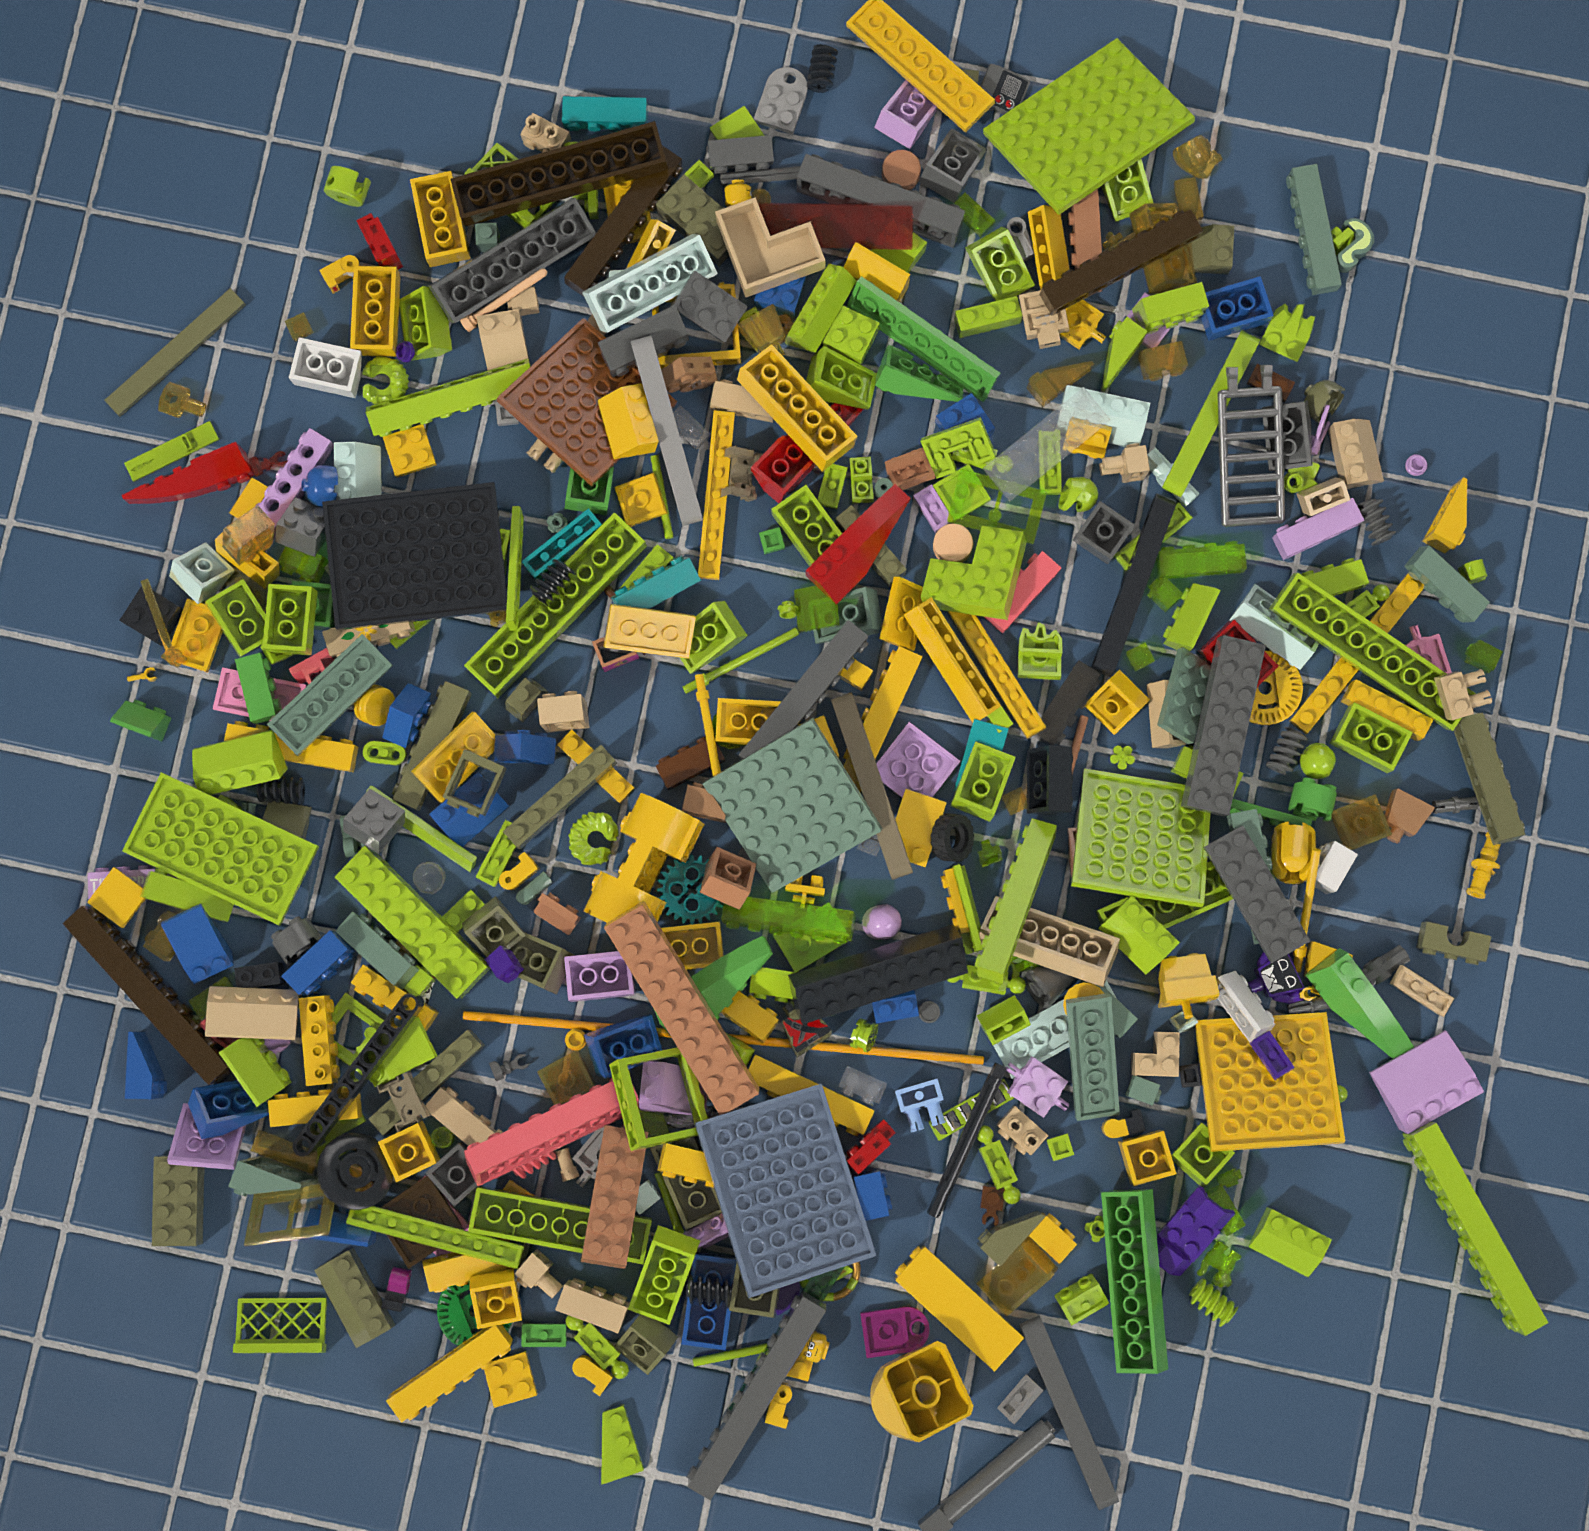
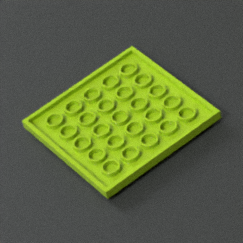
[1071,768,1210,908]

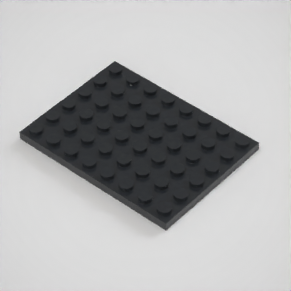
[322,482,507,630]

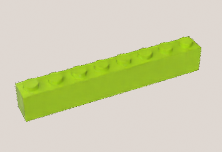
[365,358,531,437]
[975,818,1057,984]

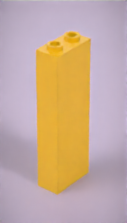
[894,1245,1024,1372]

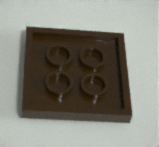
[381,1176,465,1269]

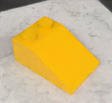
[1422,477,1467,554]
[715,698,781,745]
[895,789,947,867]

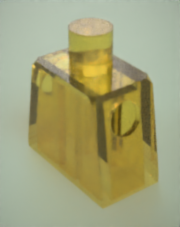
[738,304,786,356]

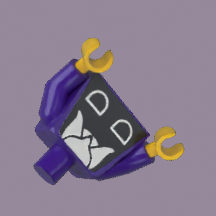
[1247,951,1317,1003]

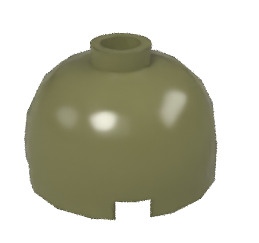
[1304,380,1345,423]

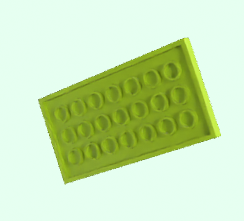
[122,772,319,926]

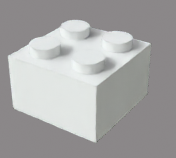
[1305,841,1358,894]

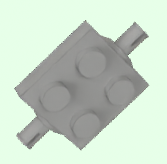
[572,1124,625,1188]

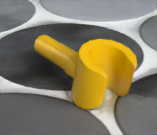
[127,667,157,682]

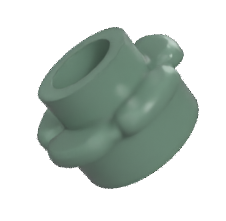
[547,513,568,533]

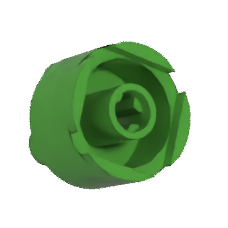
[1288,778,1337,821]

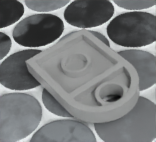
[754,67,807,135]

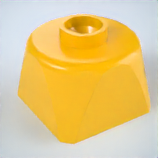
[870,1341,973,1442]

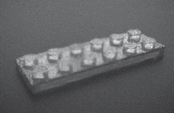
[983,387,1111,502]

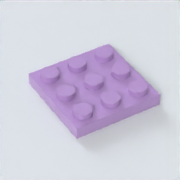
[877,722,960,798]
[167,1103,246,1170]

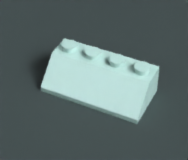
[1056,385,1150,447]
[334,442,382,500]
[1230,584,1319,670]

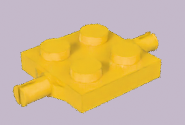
[1059,300,1107,350]

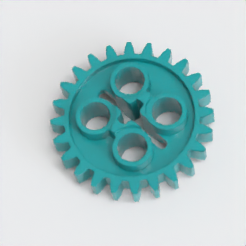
[657,855,723,925]

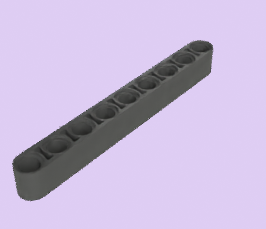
[1019,1316,1119,1510]

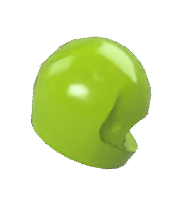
[1058,477,1098,512]
[1300,743,1336,779]

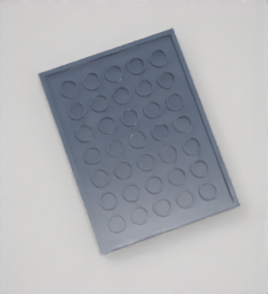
[695,1084,876,1298]

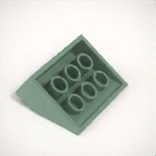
[228,1156,318,1196]

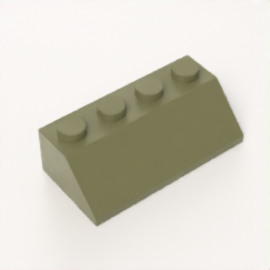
[314,1248,395,1348]

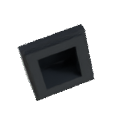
[1179,1063,1202,1088]

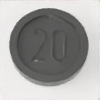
[918,1001,940,1023]

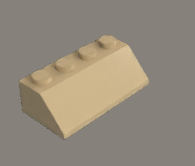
[205,986,299,1040]

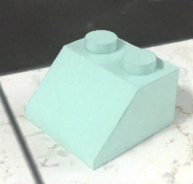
[169,542,235,604]

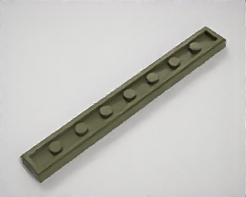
[104,288,246,417]

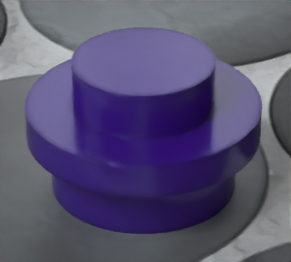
[396,341,415,363]

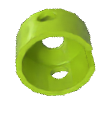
[323,166,371,207]

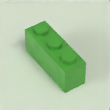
[235,653,282,724]

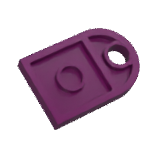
[860,1306,929,1358]

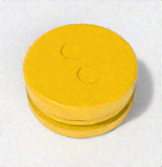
[354,684,395,726]

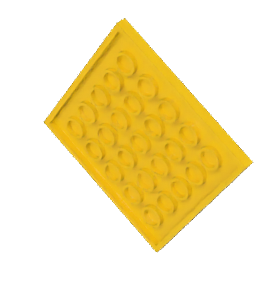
[1195,1012,1345,1152]

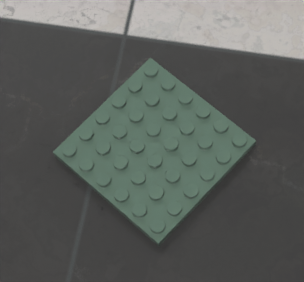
[703,718,883,893]

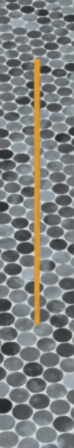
[463,1011,984,1065]

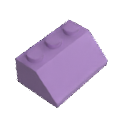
[564,951,636,1002]

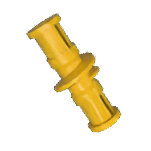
[1466,832,1501,899]

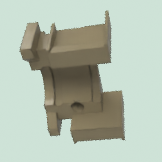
[721,445,761,502]
[377,1071,431,1132]

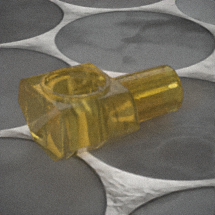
[158,382,206,418]

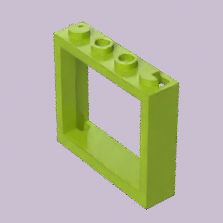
[609,1047,709,1151]

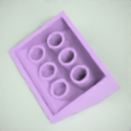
[1369,1031,1484,1134]

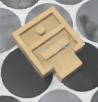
[1019,290,1069,349]

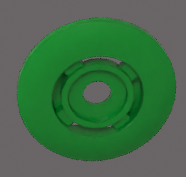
[437,1281,513,1346]

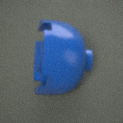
[301,465,338,508]

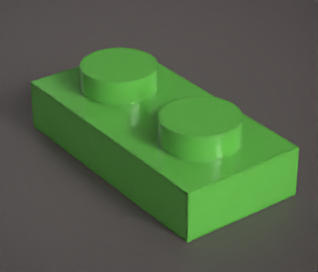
[521,1323,567,1347]

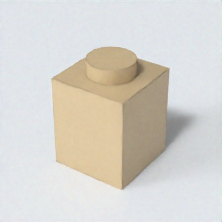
[507,286,540,316]

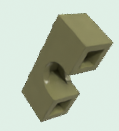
[1416,922,1491,965]

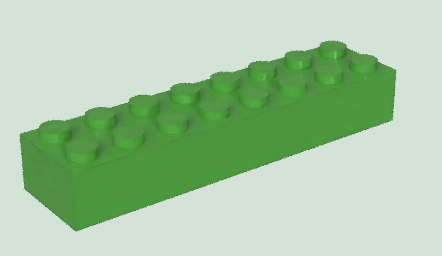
[1101,1189,1168,1374]

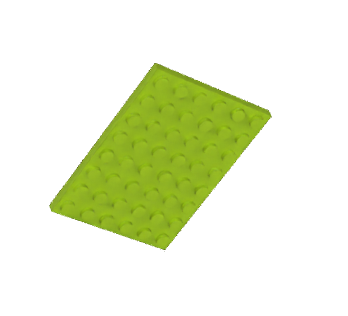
[983,38,1195,215]

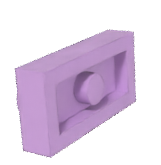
[913,484,954,533]

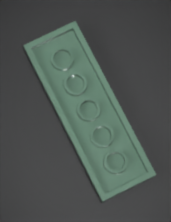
[267,634,393,756]
[1066,993,1120,1121]

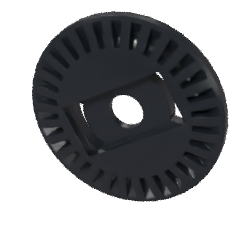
[317,1133,393,1210]

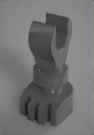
[489,1054,529,1081]

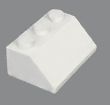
[289,338,362,398]
[1217,971,1275,1042]

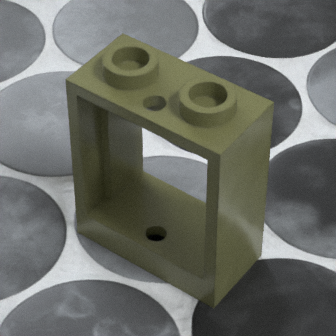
[443,749,507,818]

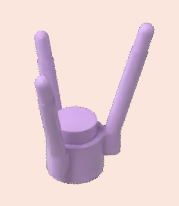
[1312,405,1330,456]

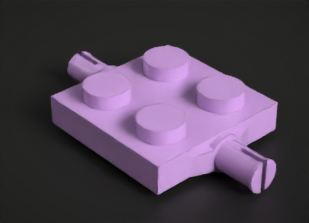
[1006,1056,1069,1118]

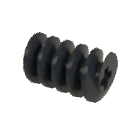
[807,44,838,93]
[529,559,576,607]
[257,777,305,804]
[685,1275,733,1309]

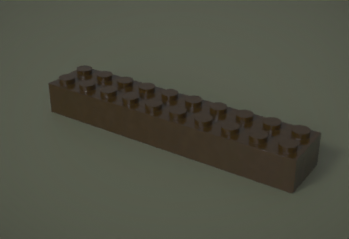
[450,121,669,226]
[62,906,232,1085]

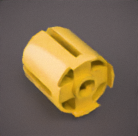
[1271,822,1316,885]

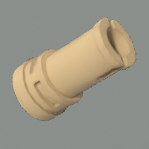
[555,1148,580,1182]

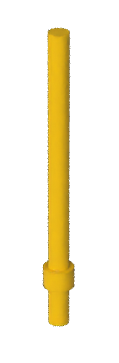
[695,674,721,776]
[1293,848,1321,972]

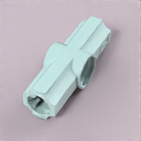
[1147,448,1199,507]

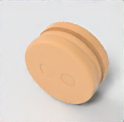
[933,523,973,563]

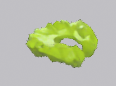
[362,356,409,405]
[568,812,619,865]

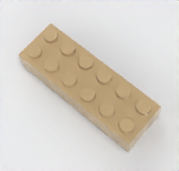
[979,896,1120,987]

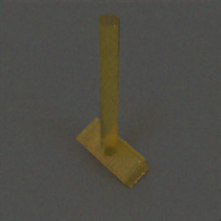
[140,579,188,668]

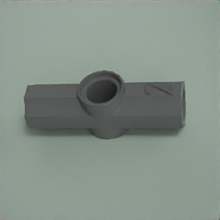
[1361,945,1410,986]

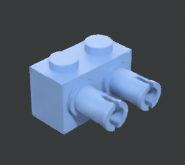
[895,1079,946,1133]

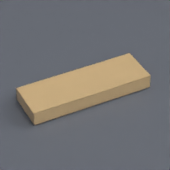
[1390,965,1454,1017]

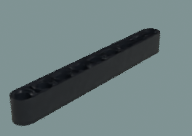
[1091,493,1177,678]
[292,993,424,1157]

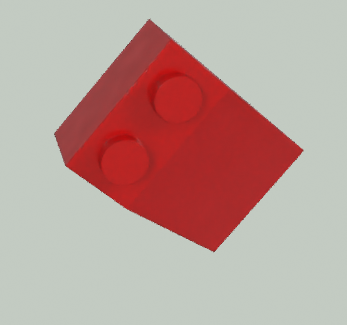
[1198,620,1279,687]

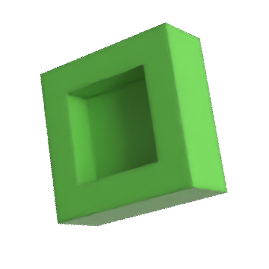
[759,527,785,554]

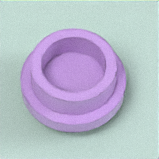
[1405,455,1427,476]

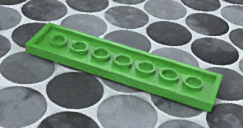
[847,276,1000,402]

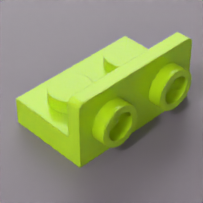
[1054,1274,1110,1326]

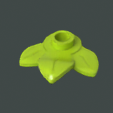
[1284,462,1320,493]

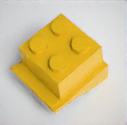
[1158,953,1220,1019]

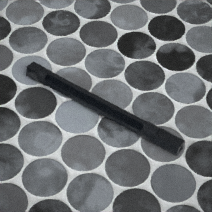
[927,1062,1006,1218]

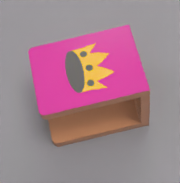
[592,637,639,672]

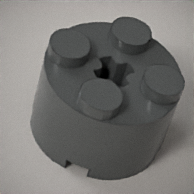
[271,916,322,966]

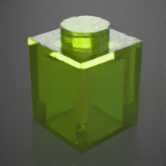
[1147,576,1183,613]
[1465,640,1503,674]

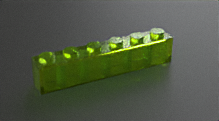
[721,897,856,944]

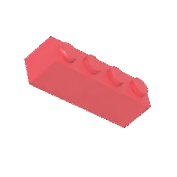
[984,551,1061,634]

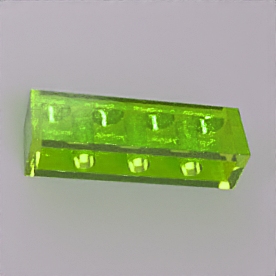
[1156,541,1247,580]

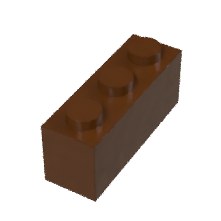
[656,736,725,791]

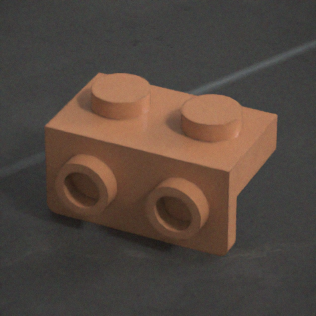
[885,447,935,491]
[534,892,581,935]

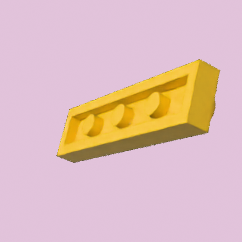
[557,730,635,803]

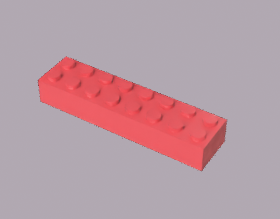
[464,1078,639,1187]

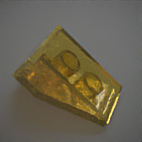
[976,1236,1058,1317]

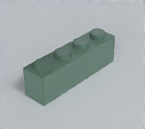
[1404,546,1490,623]
[335,911,419,989]

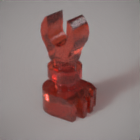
[249,451,288,477]

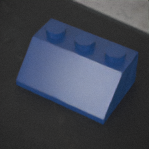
[429,772,510,847]
[301,1204,377,1247]

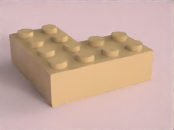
[715,197,825,297]

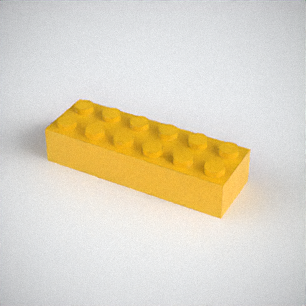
[737,344,858,472]

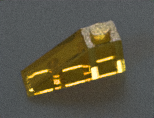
[1027,361,1094,408]

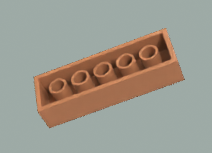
[581,1125,648,1269]

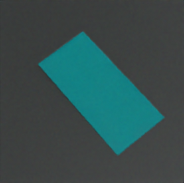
[954,719,1009,791]

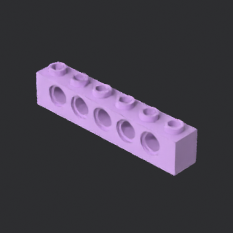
[241,428,334,552]

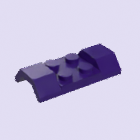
[1157,1185,1235,1276]

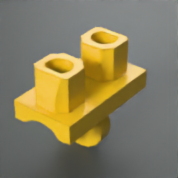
[785,875,825,909]

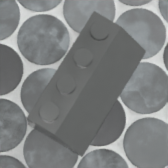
[598,305,689,377]

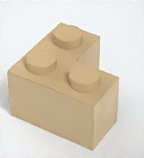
[1131,1032,1180,1077]

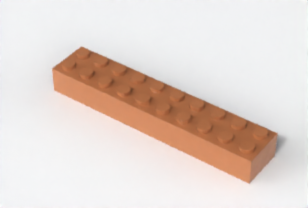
[604,901,759,1115]

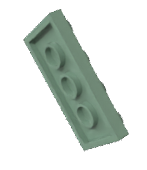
[1157,648,1211,744]

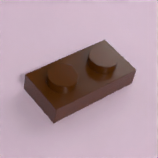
[1247,364,1295,403]

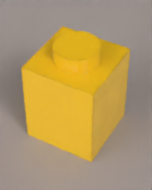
[840,658,873,691]

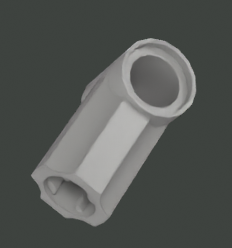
[1006,217,1035,261]

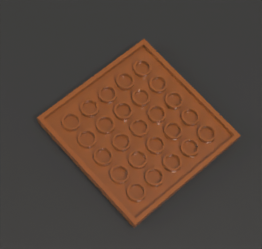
[497,318,677,486]

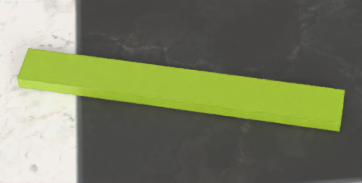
[346,1206,524,1269]

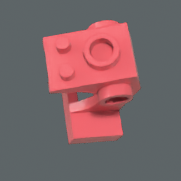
[289,648,335,685]

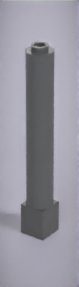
[918,1419,1056,1531]

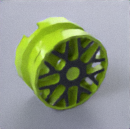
[850,1018,878,1053]

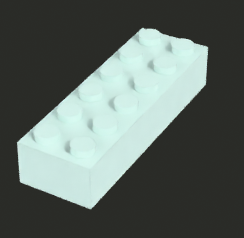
[582,234,718,333]

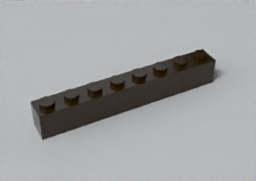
[564,145,683,297]
[1039,209,1203,316]

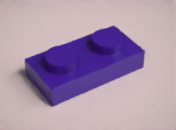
[1250,1031,1295,1080]

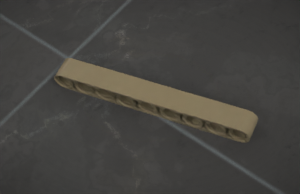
[831,692,913,880]

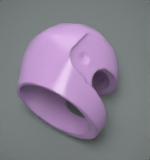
[862,904,902,940]

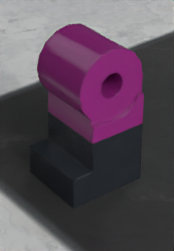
[381,1267,412,1312]

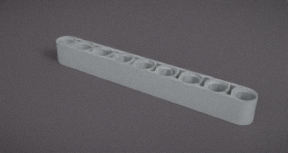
[631,335,703,526]

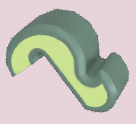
[1336,218,1374,273]

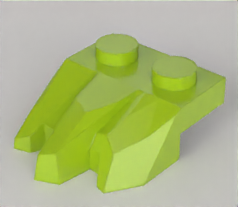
[1259,304,1315,362]
[1018,622,1062,680]

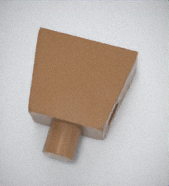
[1383,788,1435,844]

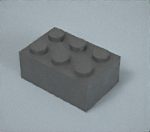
[707,135,774,174]

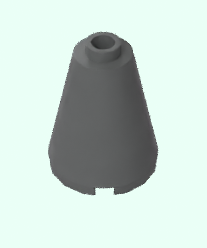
[1021,965,1075,1008]

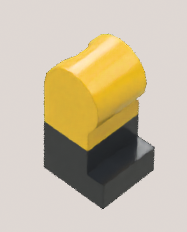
[1102,1108,1146,1138]

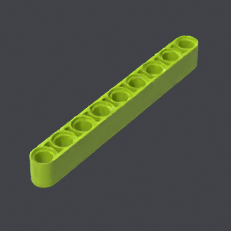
[1162,330,1261,497]

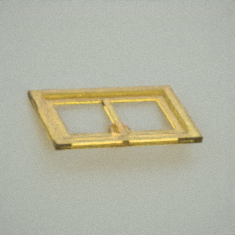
[244,1184,334,1246]

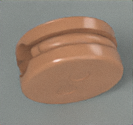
[882,150,921,191]

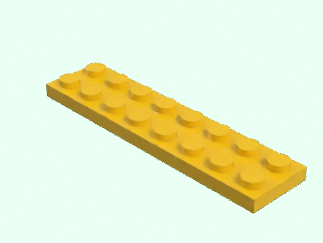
[846,0,995,132]

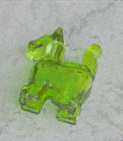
[1197,1240,1242,1288]

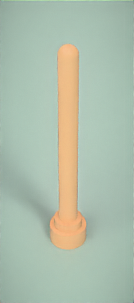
[460,268,547,332]

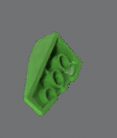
[875,344,963,402]

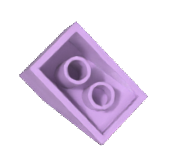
[874,80,938,149]
[639,1061,707,1115]

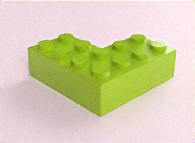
[921,526,1027,620]

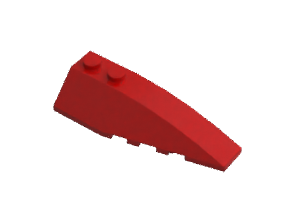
[750,403,863,503]
[122,442,255,504]
[806,484,911,605]

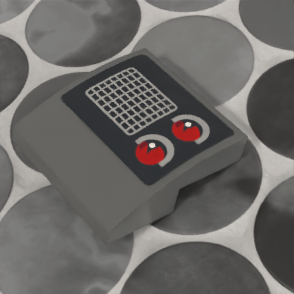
[980,64,1031,115]

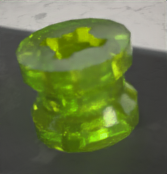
[431,1126,455,1149]

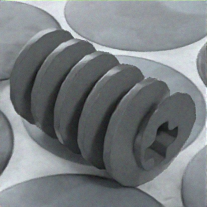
[1357,498,1396,546]
[1266,727,1308,775]

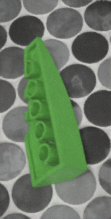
[653,936,773,1035]
[1305,948,1414,1059]

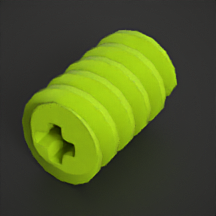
[1189,1278,1238,1327]

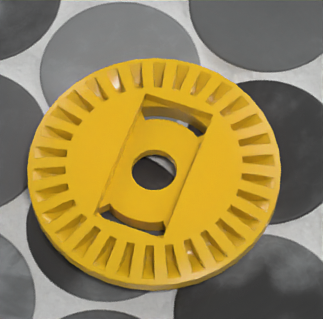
[1249,651,1303,725]

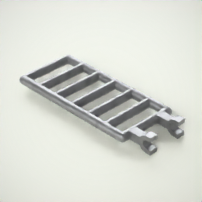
[1218,365,1285,527]

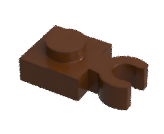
[980,1186,1005,1226]

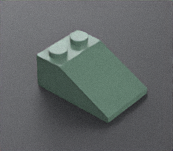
[809,587,882,644]

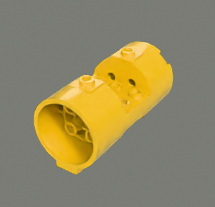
[583,793,704,923]

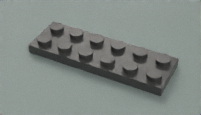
[1203,825,1310,963]

